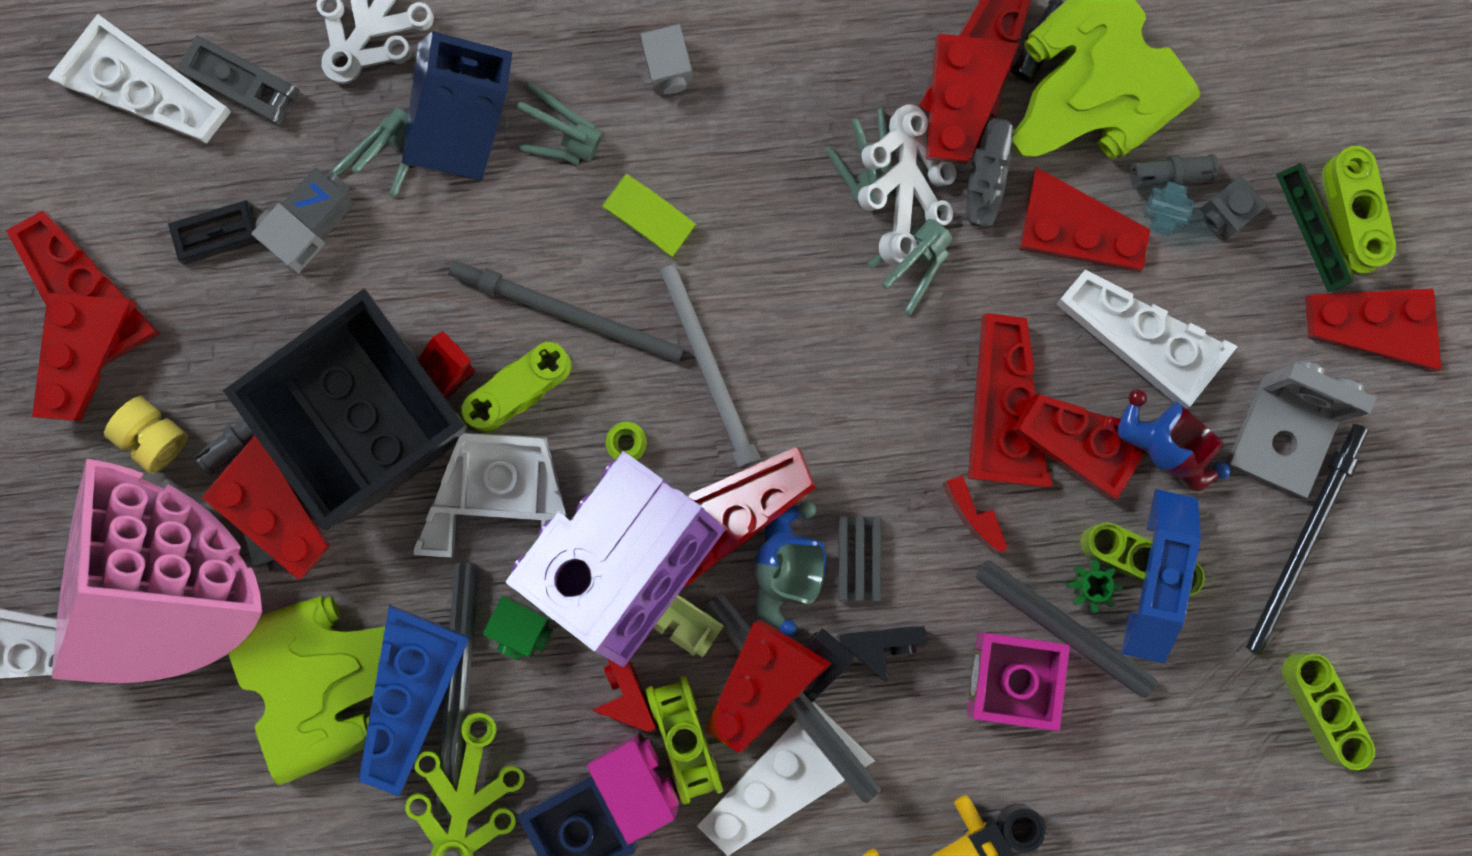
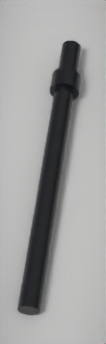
[1245,424,1369,655]

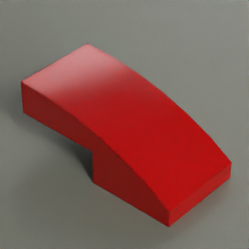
[942,475,1008,553]

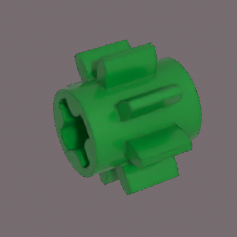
[1066,560,1122,613]

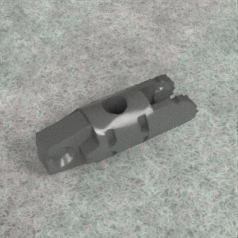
[966,118,1014,226]

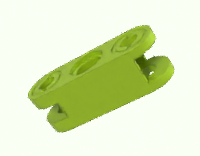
[1322,146,1396,274]

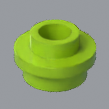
[605,422,647,460]

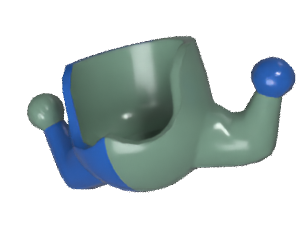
[754,500,826,638]

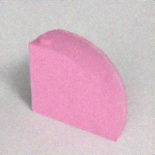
[52,459,262,683]

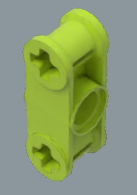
[462,342,572,432]
[646,674,724,805]

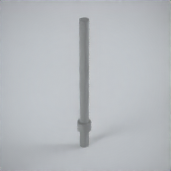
[660,264,761,470]

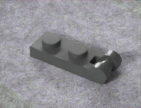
[177,35,300,126]

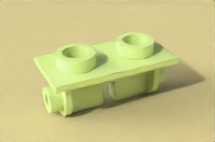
[653,595,724,658]

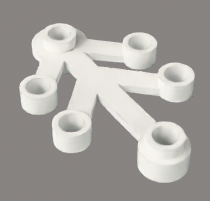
[317,0,434,84]
[858,104,956,265]

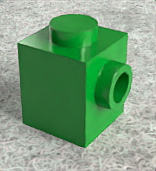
[483,596,554,660]

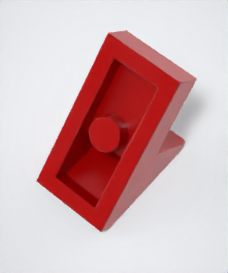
[418,331,475,399]
[592,659,658,732]

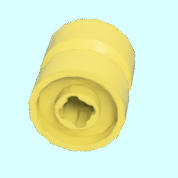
[104,396,188,475]

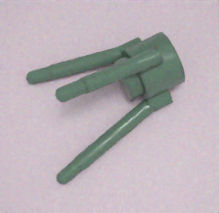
[517,82,603,166]
[329,108,410,197]
[826,108,897,203]
[868,219,953,315]

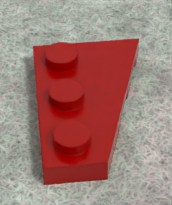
[925,33,1019,164]
[1019,167,1150,273]
[1305,288,1441,372]
[32,293,137,422]
[1012,394,1146,500]
[201,435,330,580]
[705,620,832,753]

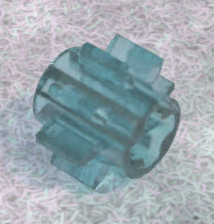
[1143,181,1194,236]

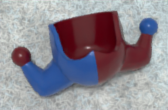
[1118,389,1231,492]

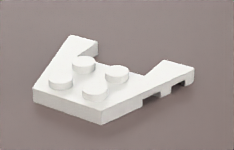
[414,432,568,558]

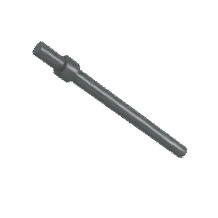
[448,260,684,363]

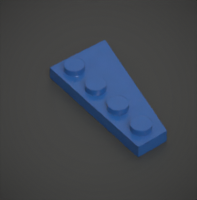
[359,604,469,796]

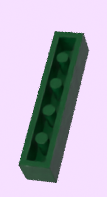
[1276,163,1356,292]

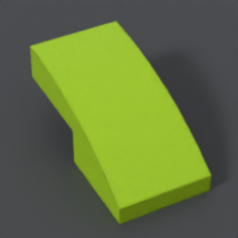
[601,174,696,257]

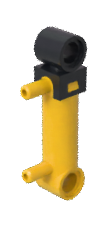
[862,795,1046,856]

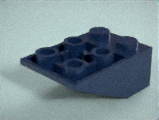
[401,31,512,181]

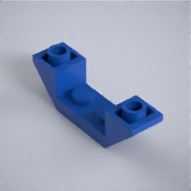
[1121,489,1201,664]

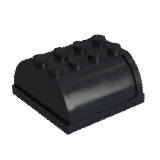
[223,288,468,530]

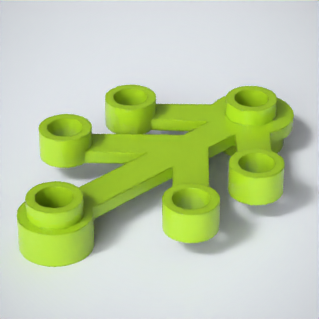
[405,712,524,856]

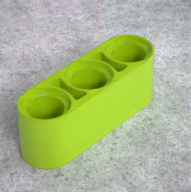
[1080,523,1205,596]
[1282,652,1375,771]

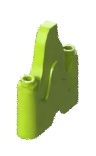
[1011,0,1200,160]
[228,595,385,786]

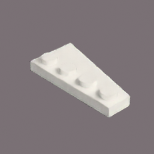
[48,14,231,144]
[1056,270,1238,409]
[0,608,57,678]
[697,701,875,856]

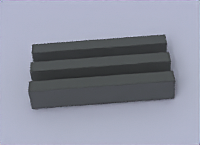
[838,517,881,601]

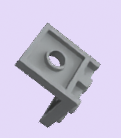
[1227,361,1377,499]

